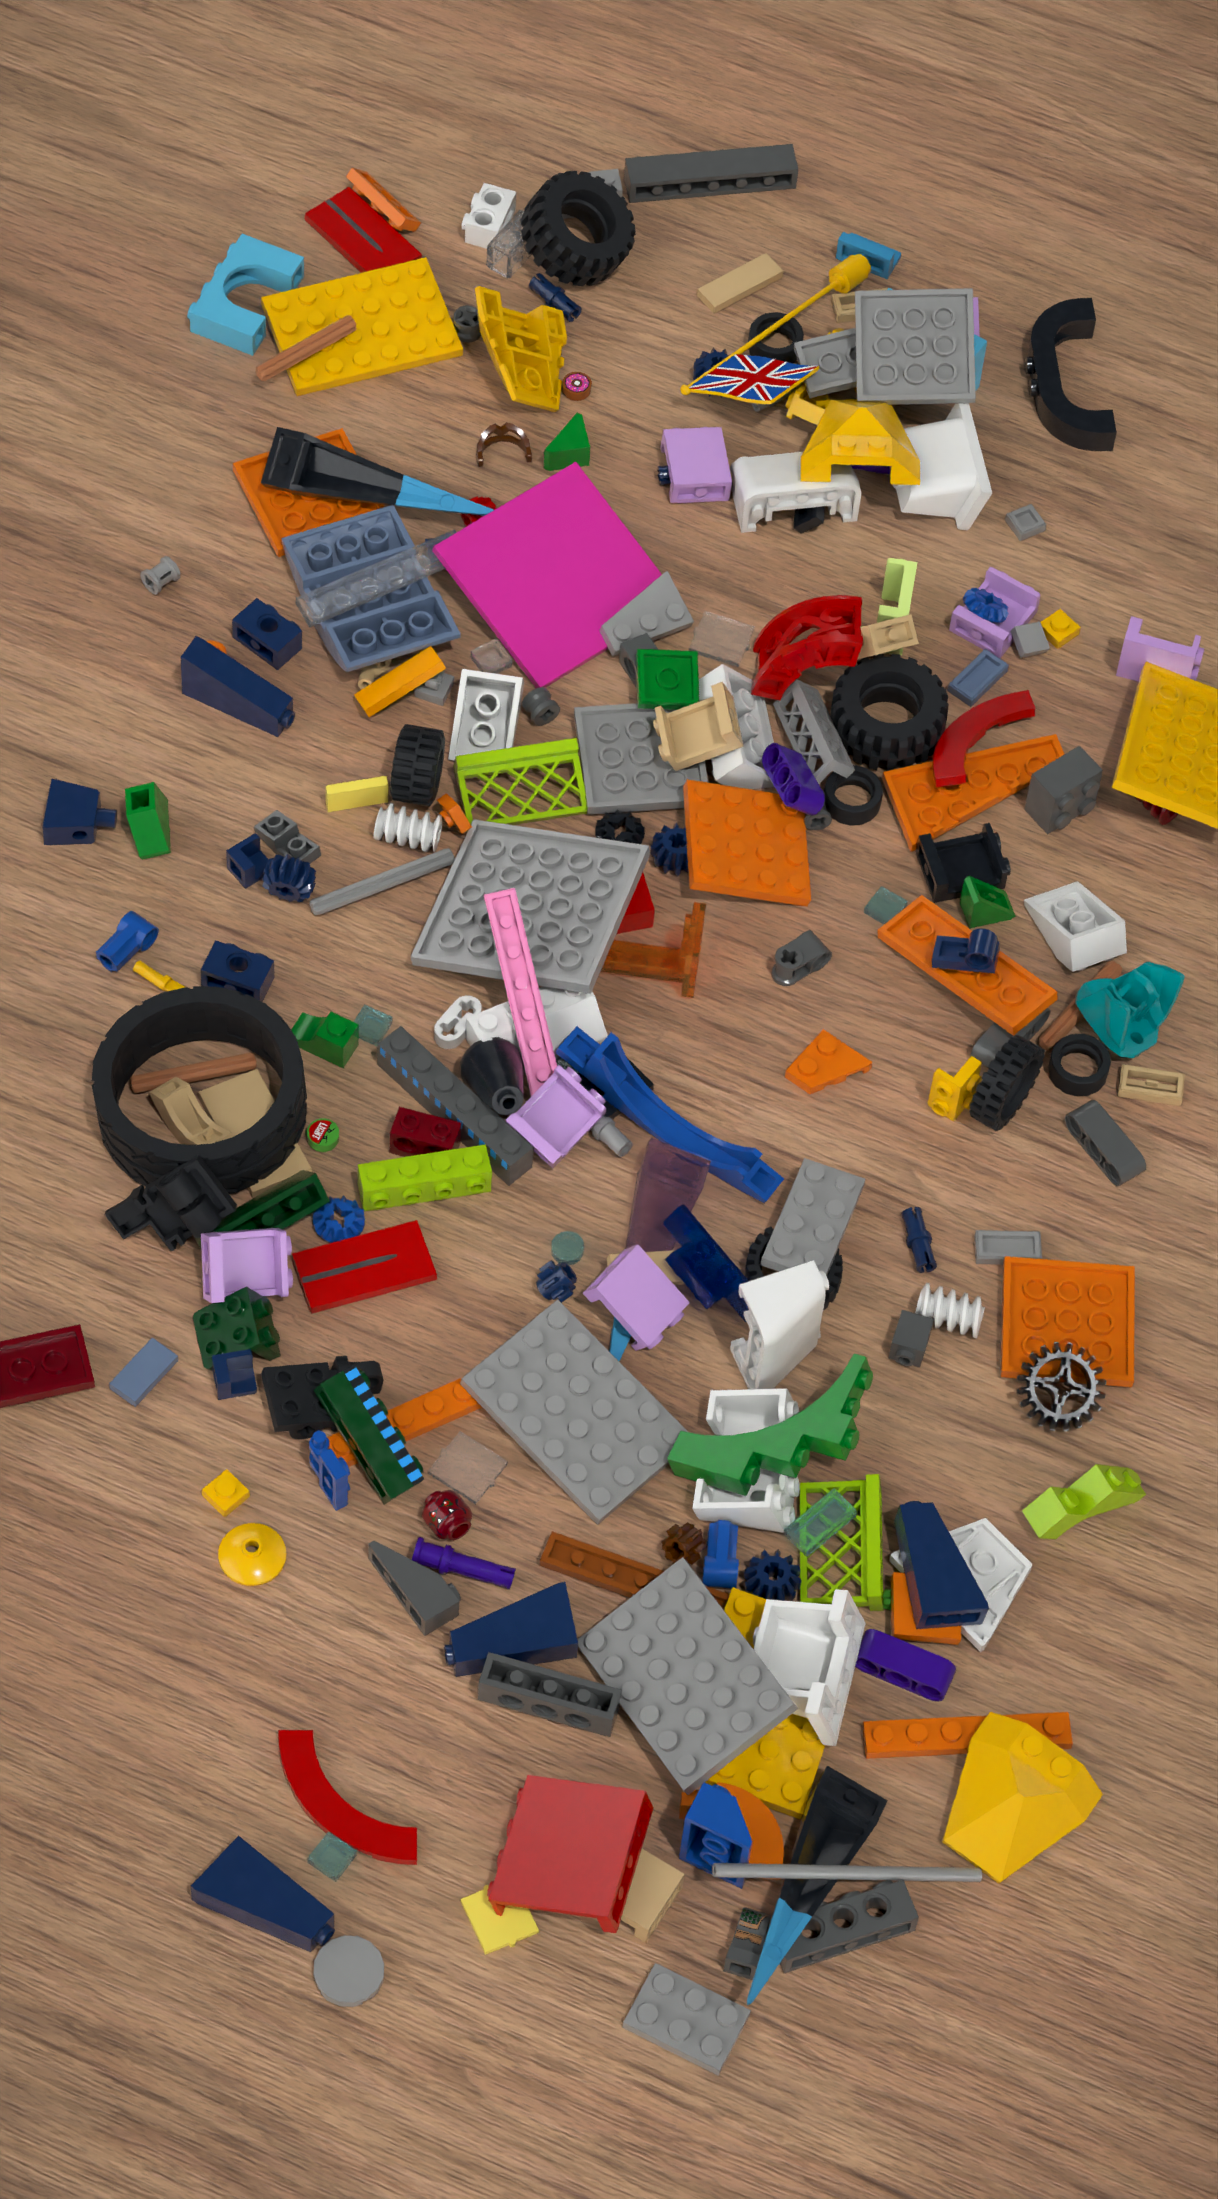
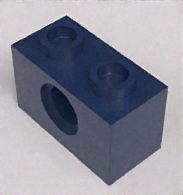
[232,598,302,670]
[201,940,275,1002]

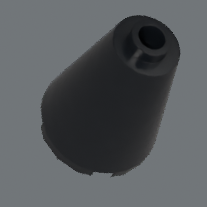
[460,1037,524,1115]

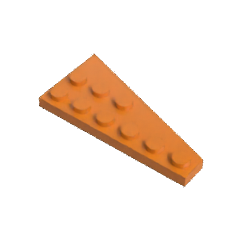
[882,734,1064,852]

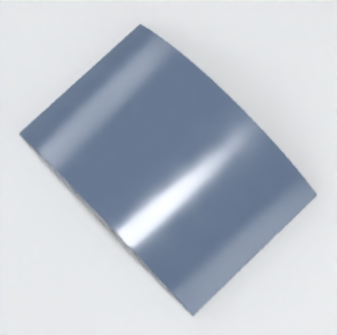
[281,505,461,672]

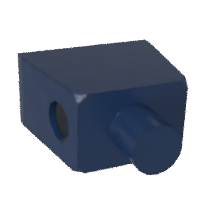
[42,779,117,845]

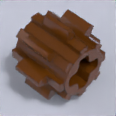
[662,1522,706,1565]

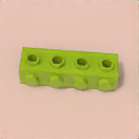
[357,1144,492,1212]

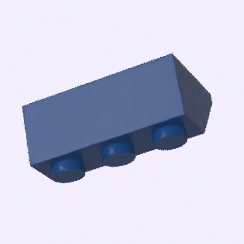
[679,1782,752,1889]

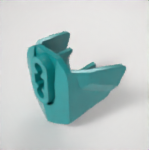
[1075,962,1185,1058]

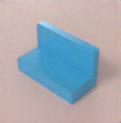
[836,232,901,279]

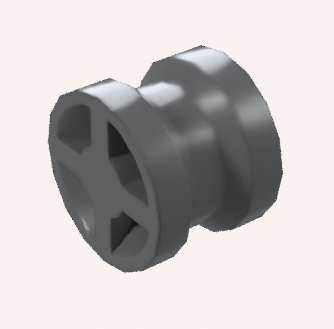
[453,305,481,343]
[522,687,560,726]

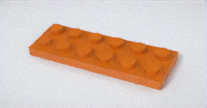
[877,895,1058,1036]

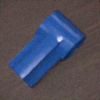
[96,911,159,972]
[702,1520,739,1589]

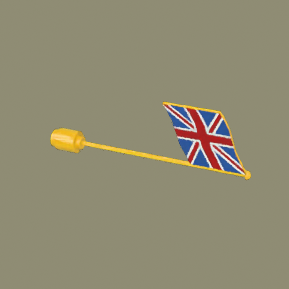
[680,254,871,404]

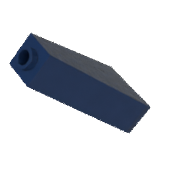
[181,636,295,737]
[894,1501,989,1629]
[444,1582,578,1677]
[191,1835,335,1952]

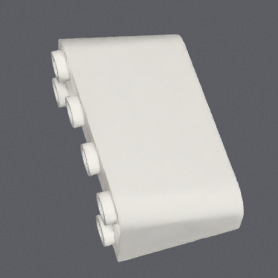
[692,1388,800,1533]

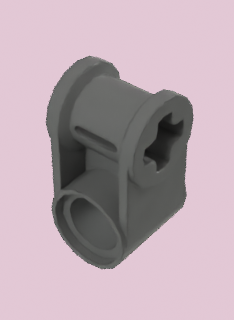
[771,930,832,986]

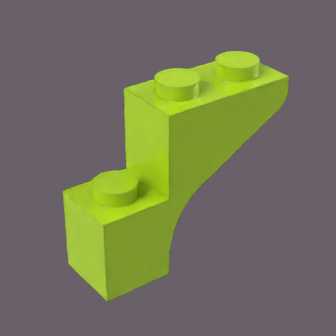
[1022,1464,1146,1539]

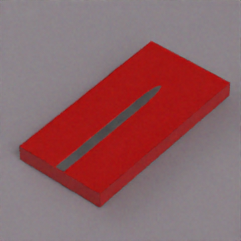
[305,187,422,273]
[292,1220,437,1314]

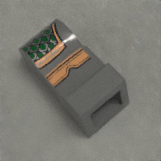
[723,1907,771,1980]

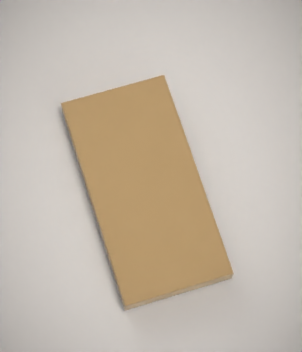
[198,1069,312,1198]

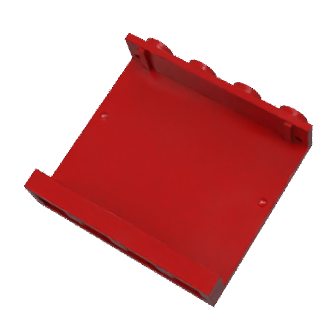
[487,1775,654,1933]

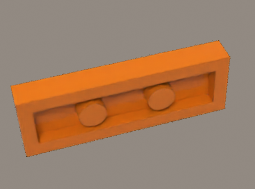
[346,168,421,232]

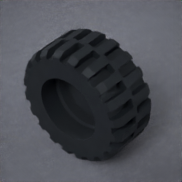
[521,171,636,286]
[830,654,949,771]

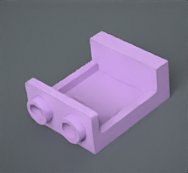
[660,427,732,503]
[949,567,1040,658]
[1116,616,1205,682]
[506,1065,606,1169]
[201,1228,293,1303]
[583,1244,690,1351]

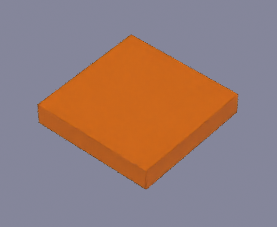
[891,1572,961,1645]

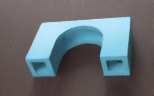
[187,234,304,356]

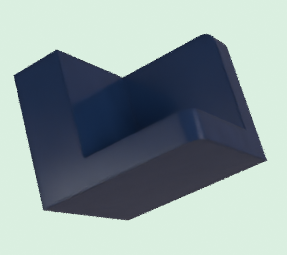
[226,833,269,889]
[212,1349,257,1400]

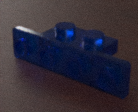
[663,1204,749,1322]

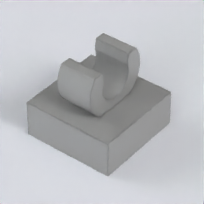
[415,670,454,706]

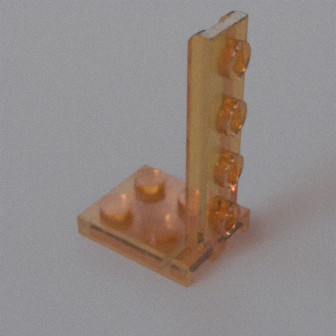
[600,902,706,998]

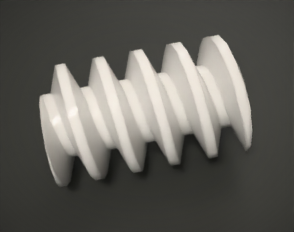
[374,803,442,852]
[915,1283,985,1339]

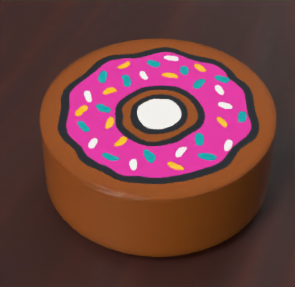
[562,372,592,401]

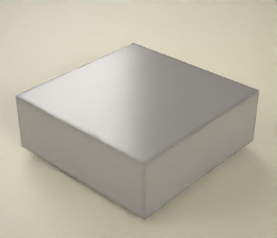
[1005,504,1046,541]
[1010,622,1050,658]

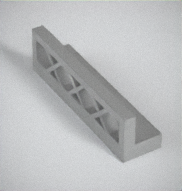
[773,679,855,784]

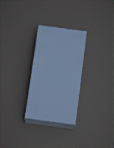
[947,649,1009,707]
[109,1338,178,1407]

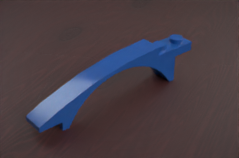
[555,1026,784,1204]

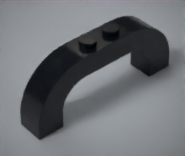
[1024,298,1117,451]

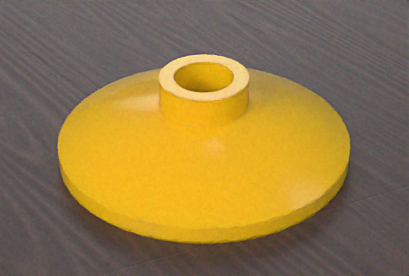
[218,1523,286,1586]

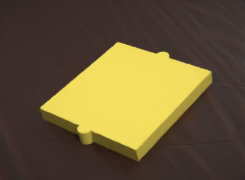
[460,1885,539,1955]

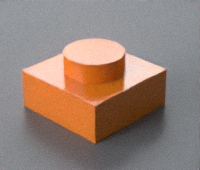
[437,793,472,834]

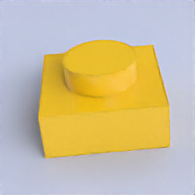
[1040,609,1081,649]
[202,1469,250,1517]

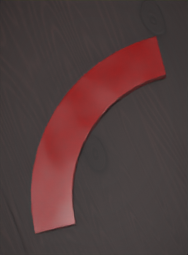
[933,690,1035,787]
[278,1730,417,1865]

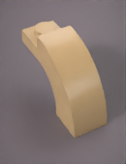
[149,1077,233,1145]

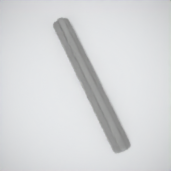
[309,848,455,916]

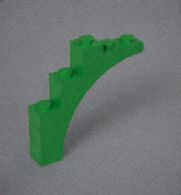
[667,1353,873,1496]

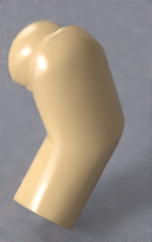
[358,659,392,690]

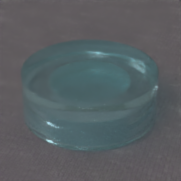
[551,1231,584,1265]

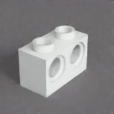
[462,183,516,251]

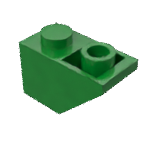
[125,782,171,860]

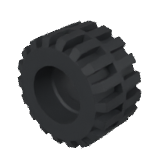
[390,724,445,806]

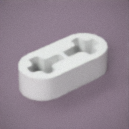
[434,995,482,1049]

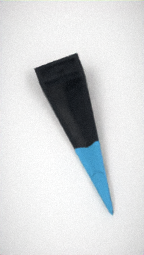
[261,427,494,516]
[747,1766,888,2005]

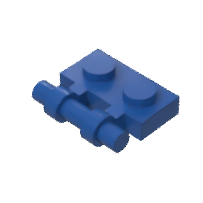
[309,1430,350,1511]

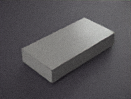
[974,1230,1042,1265]

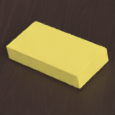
[325,776,389,812]

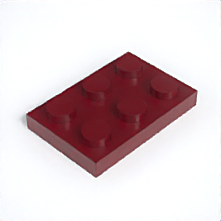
[0,1324,95,1408]

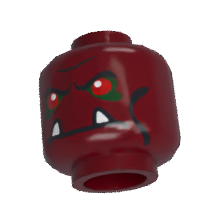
[422,1490,472,1541]

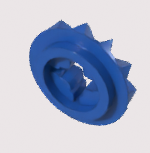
[963,588,1009,623]
[313,1195,365,1243]

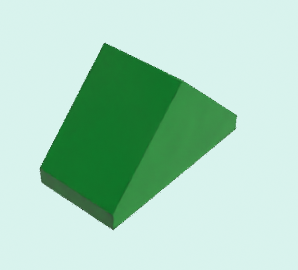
[544,412,590,471]
[960,876,1015,929]

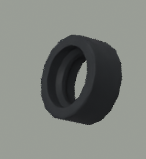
[748,312,804,363]
[824,765,883,826]
[1048,1034,1111,1096]

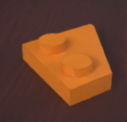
[785,1029,872,1094]

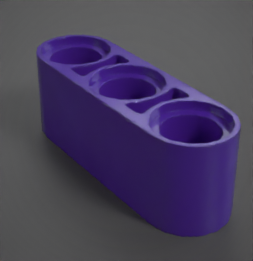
[762,743,825,816]
[855,1629,956,1702]

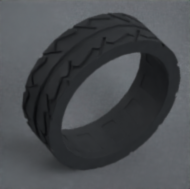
[92,986,307,1194]

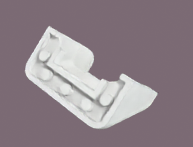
[730,452,861,533]
[730,1260,829,1389]

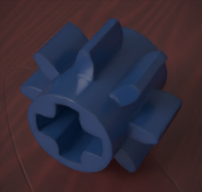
[536,1260,577,1303]

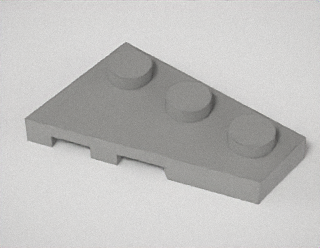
[599,571,694,656]

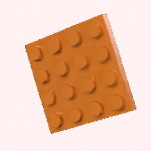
[233,428,384,557]
[683,779,811,907]
[1001,1256,1135,1387]

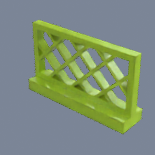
[453,738,587,831]
[800,1474,884,1611]

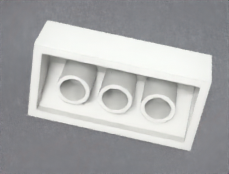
[699,664,774,789]
[466,986,608,1075]

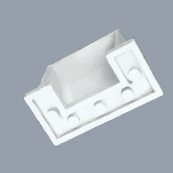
[893,403,992,530]
[753,1589,866,1746]

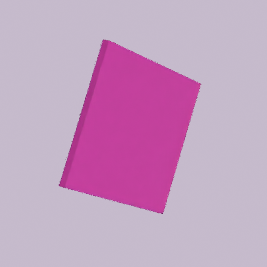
[432,462,662,688]

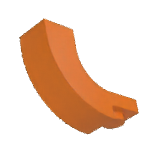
[679,1782,784,1880]

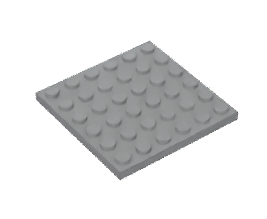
[411,819,650,994]

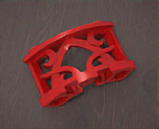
[751,595,863,700]

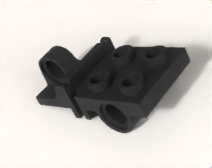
[104,1155,237,1251]
[261,1356,384,1439]

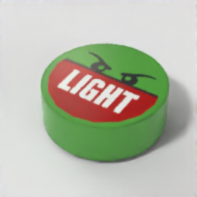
[307,1118,339,1152]

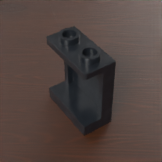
[916,823,1011,903]

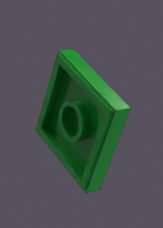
[636,649,700,710]

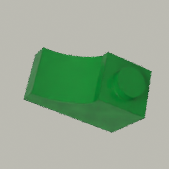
[291,1012,359,1068]

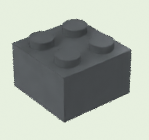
[1024,745,1103,835]

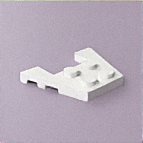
[889,1518,1033,1652]

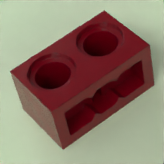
[389,1106,461,1157]

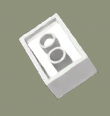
[448,669,524,761]
[1024,881,1127,972]

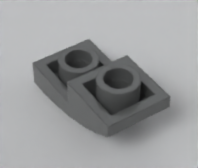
[254,810,321,864]

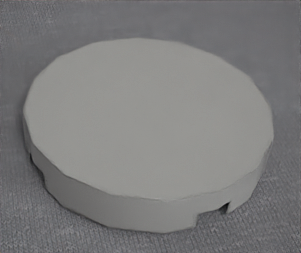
[313,1935,384,2007]

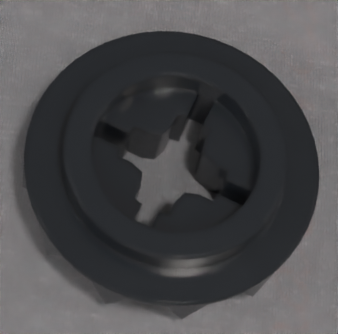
[595,809,645,844]

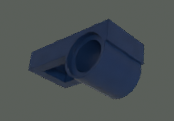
[932,928,1000,973]

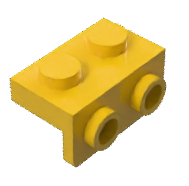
[928,1056,982,1122]

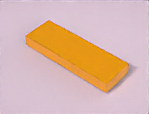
[354,646,446,717]

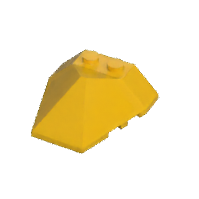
[475,286,567,412]
[801,400,920,485]
[942,1712,1103,1884]

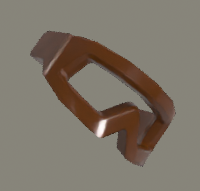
[476,422,532,467]

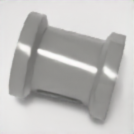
[140,556,181,595]

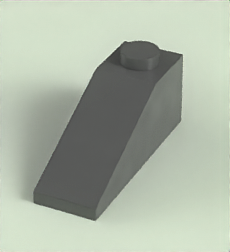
[368,1541,461,1636]

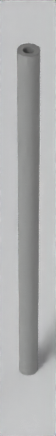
[712,1863,982,1882]

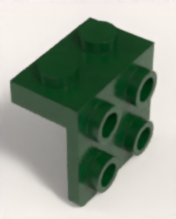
[193,1286,281,1371]

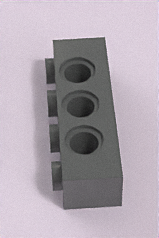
[478,1652,622,1737]
[780,1880,919,1973]

